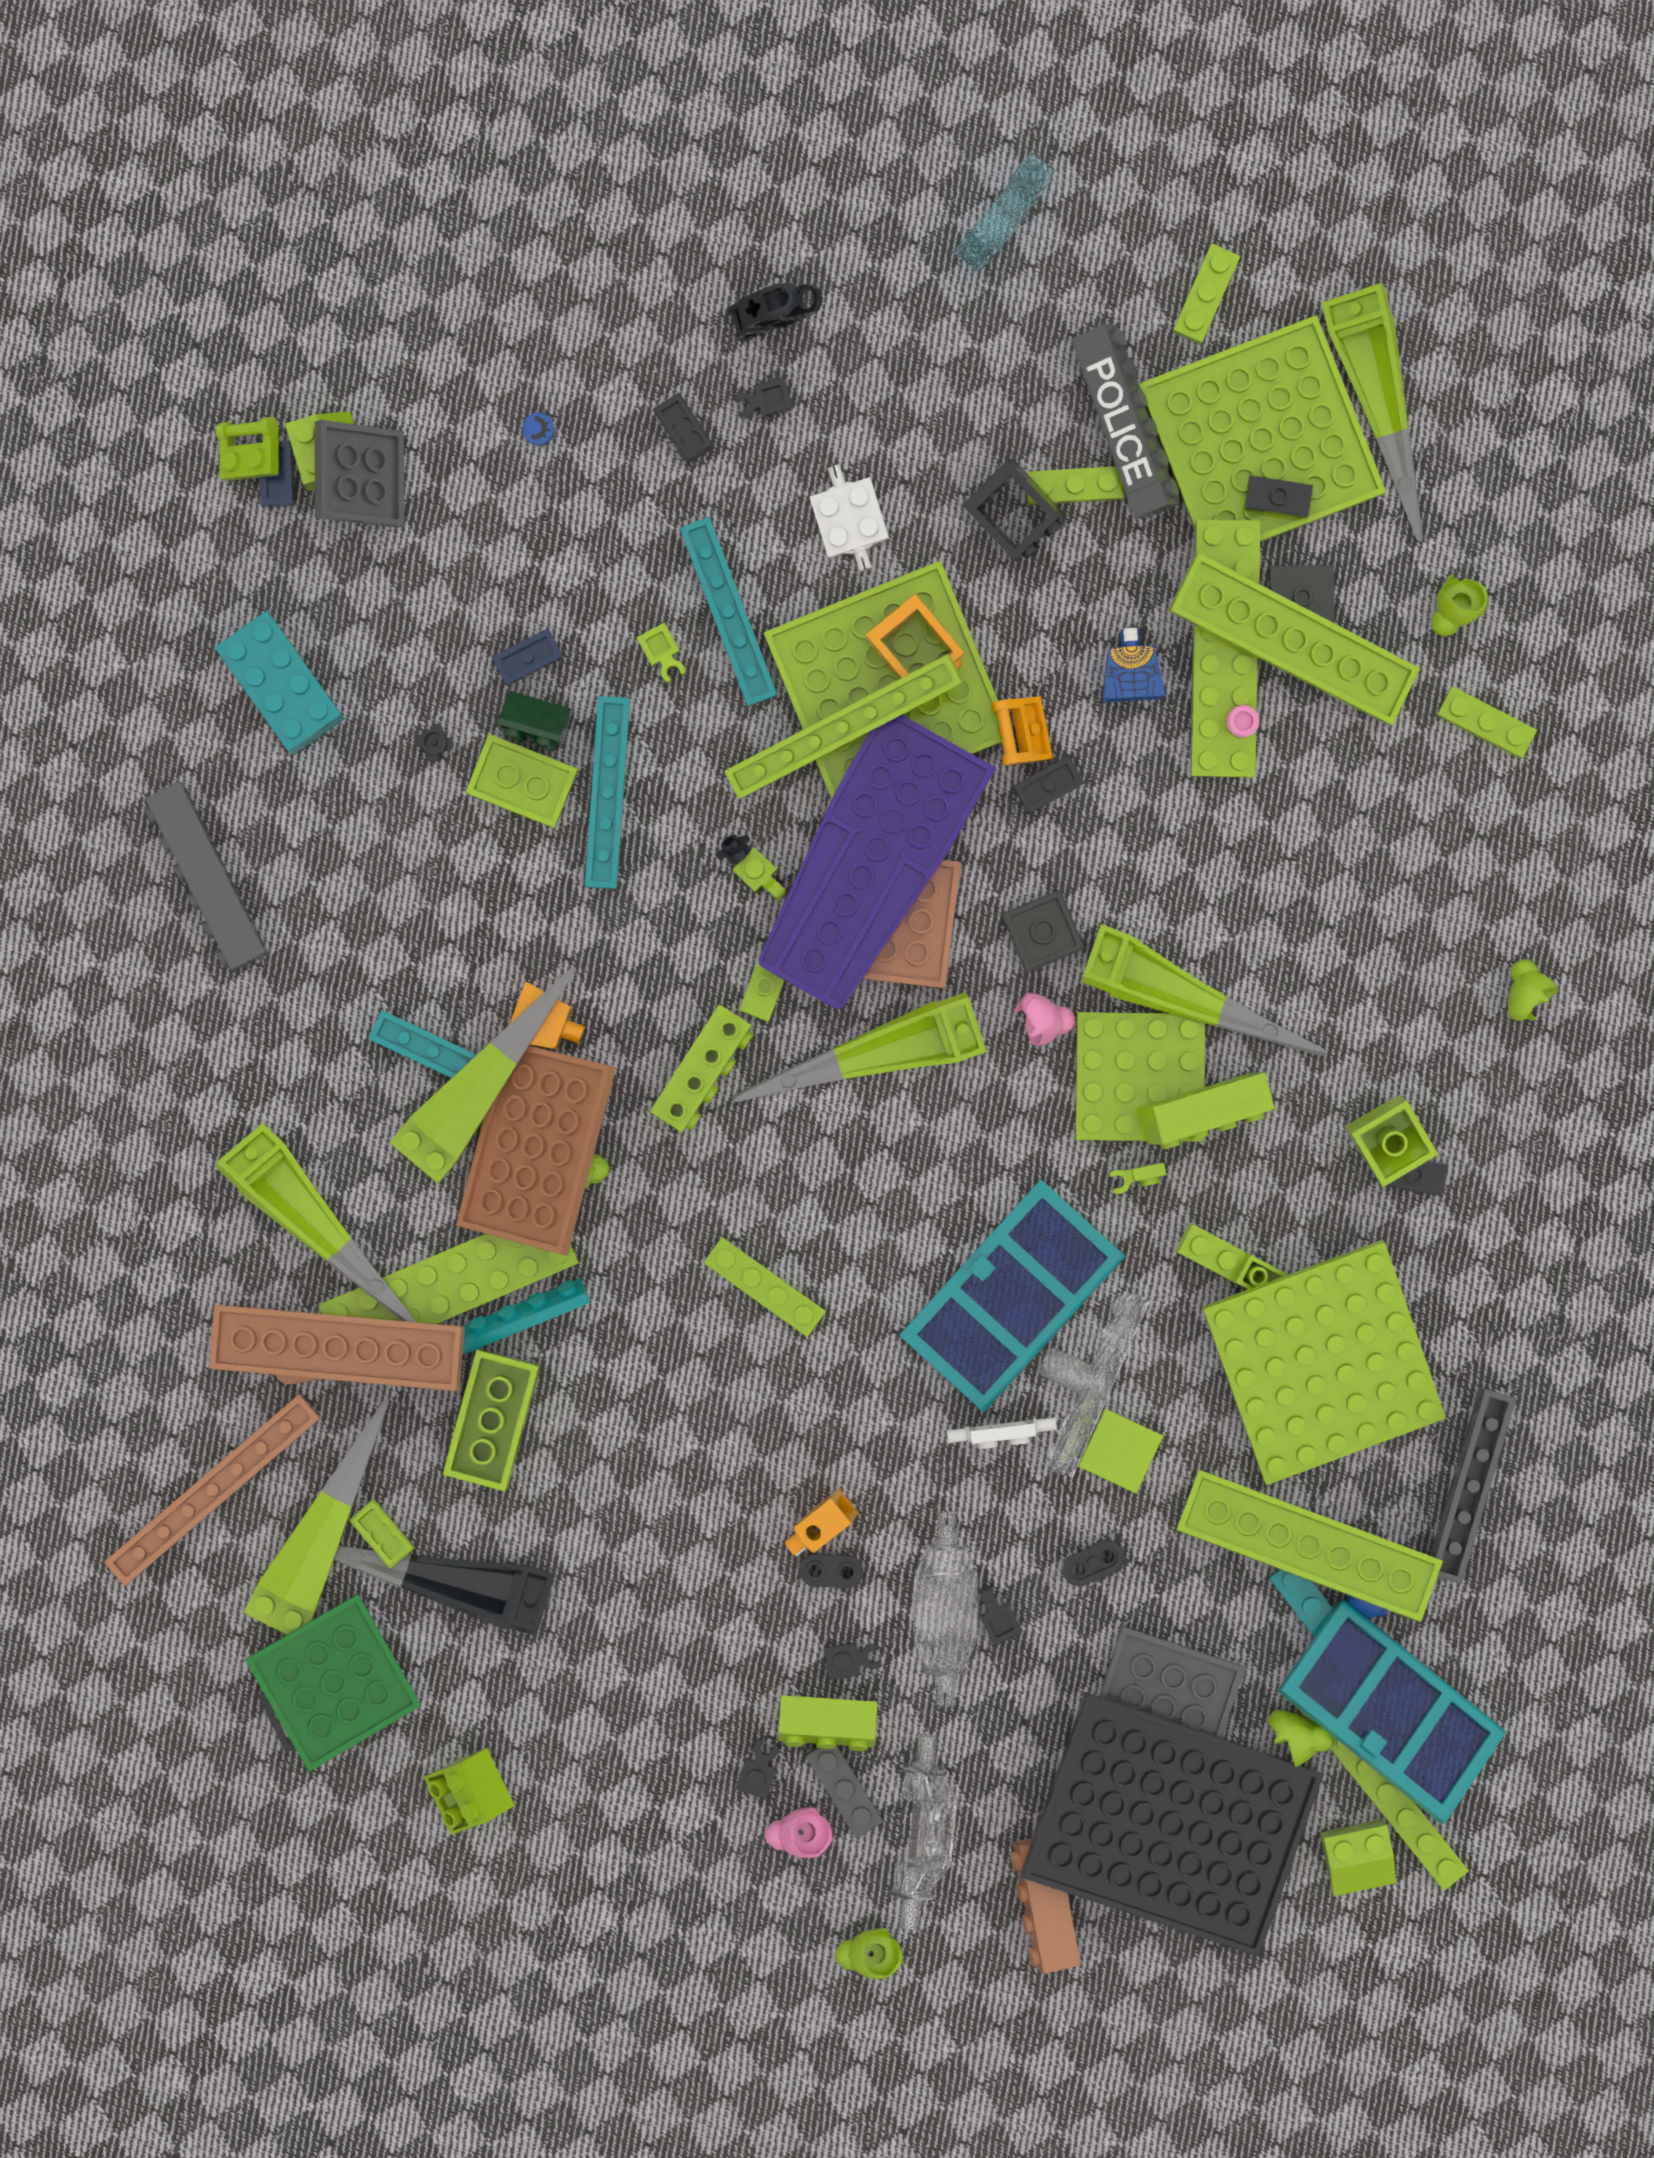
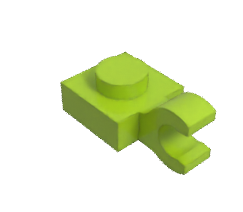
[732,847,787,902]
[1109,1163,1166,1194]

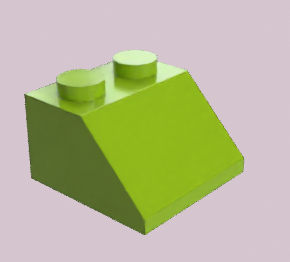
[285,411,354,491]
[1345,1094,1438,1187]
[1319,1819,1396,1896]

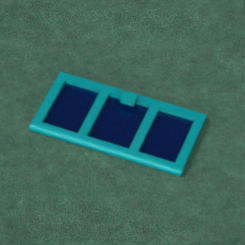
[899,1179,1126,1412]
[1277,1599,1506,1824]

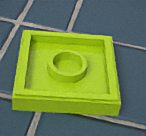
[1078,1408,1163,1494]

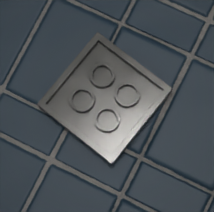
[315,420,404,528]

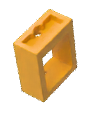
[865,594,964,679]

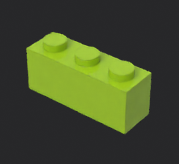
[778,1695,877,1751]

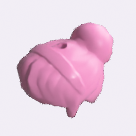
[1014,992,1075,1046]
[764,1807,834,1858]

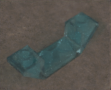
[953,151,1056,272]

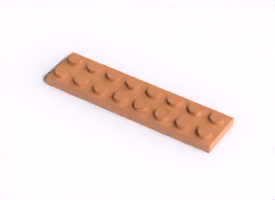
[209,1305,465,1391]

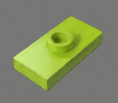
[739,951,785,1022]
[349,1499,415,1569]

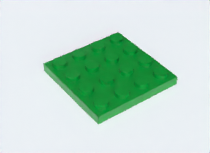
[245,1594,422,1772]

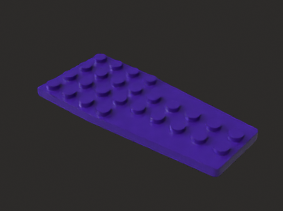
[758,715,996,1009]

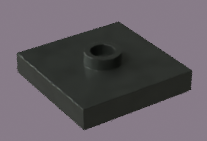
[1269,565,1335,623]
[1001,889,1085,973]

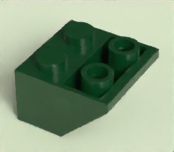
[497,691,574,752]

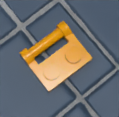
[991,696,1053,766]

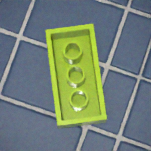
[443,1349,541,1491]

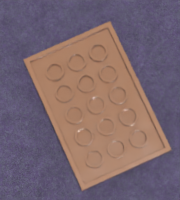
[456,1046,616,1256]

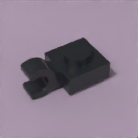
[978,1585,1022,1646]

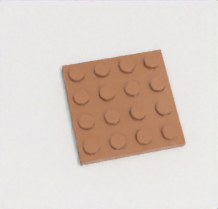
[863,860,961,989]

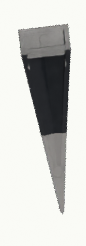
[334,1546,555,1636]

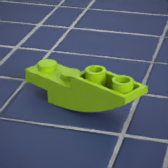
[1175,1223,1288,1290]

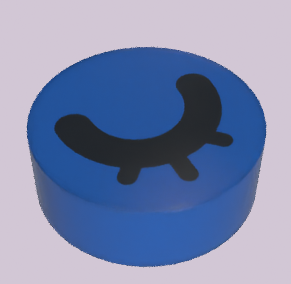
[522,412,555,446]

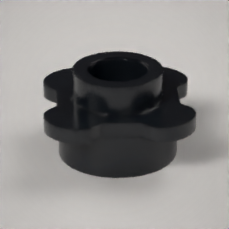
[416,724,454,762]
[716,834,750,864]

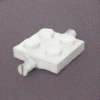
[810,465,890,572]
[947,1417,1057,1449]

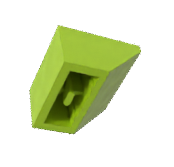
[424,1748,515,1835]

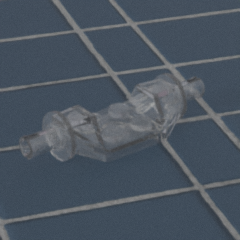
[913,1511,978,1707]
[890,1733,957,1931]

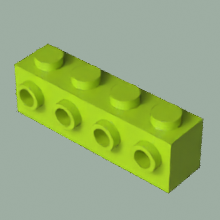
[650,1004,754,1133]
[1139,1072,1275,1149]

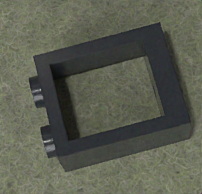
[962,459,1065,561]

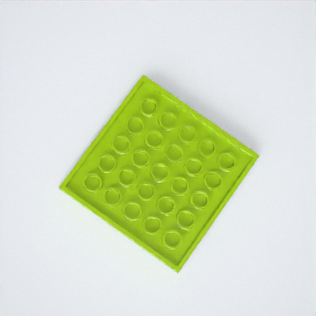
[1138,315,1386,542]
[763,560,1002,800]
[1202,1240,1446,1486]

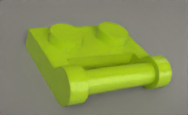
[216,417,279,481]

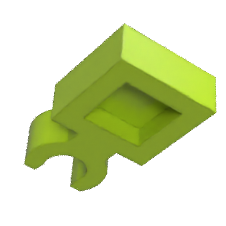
[636,622,686,684]

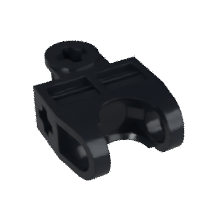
[727,283,823,341]

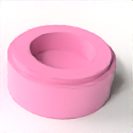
[1226,705,1260,738]

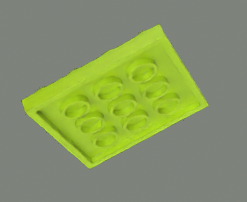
[1075,1012,1205,1142]

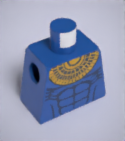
[1102,628,1165,703]

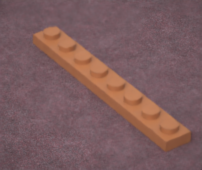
[104,1394,321,1586]

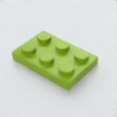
[465,734,578,829]

